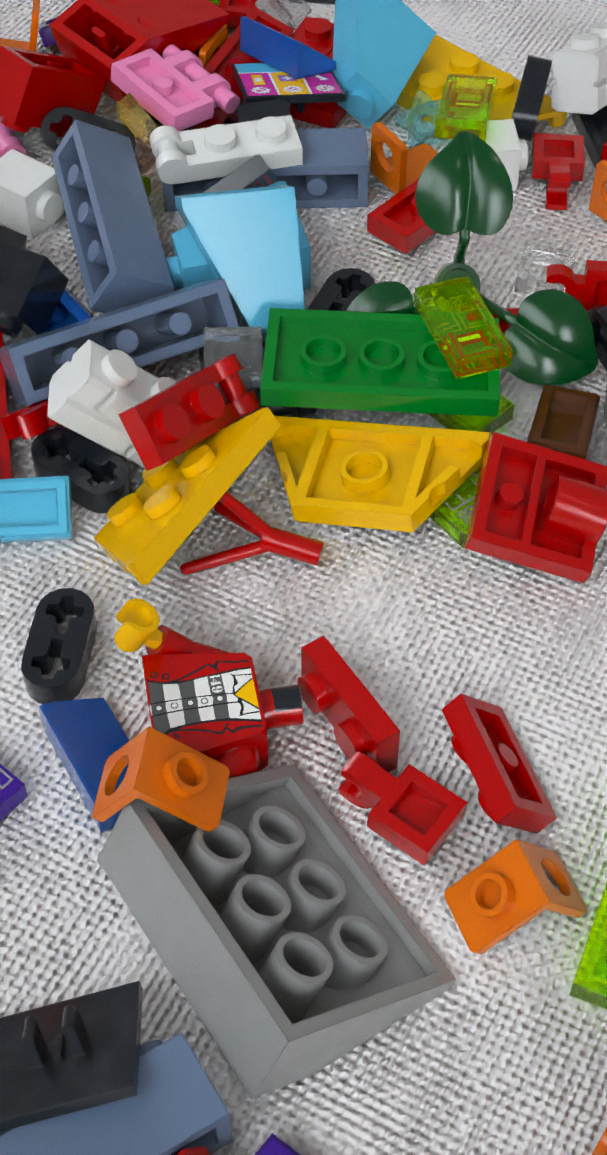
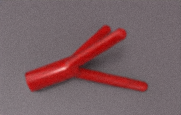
[180,491,324,575]

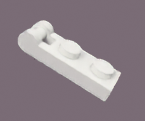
[149,115,303,184]

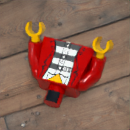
[115,598,304,778]

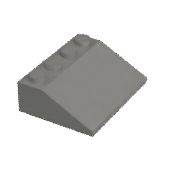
[98,764,457,1099]

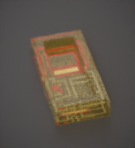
[112,93,158,146]

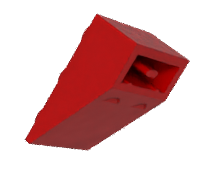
[49,0,231,111]
[0,46,107,137]

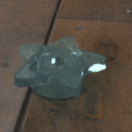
[394,90,454,148]

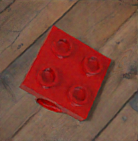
[465,432,607,583]

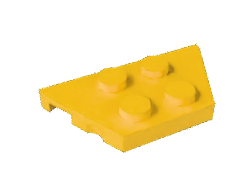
[397,34,567,136]
[94,407,281,585]
[270,416,491,532]

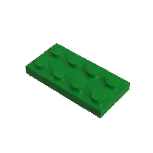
[260,308,500,417]

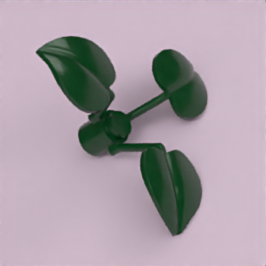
[346,131,598,385]

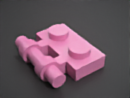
[111,44,240,132]

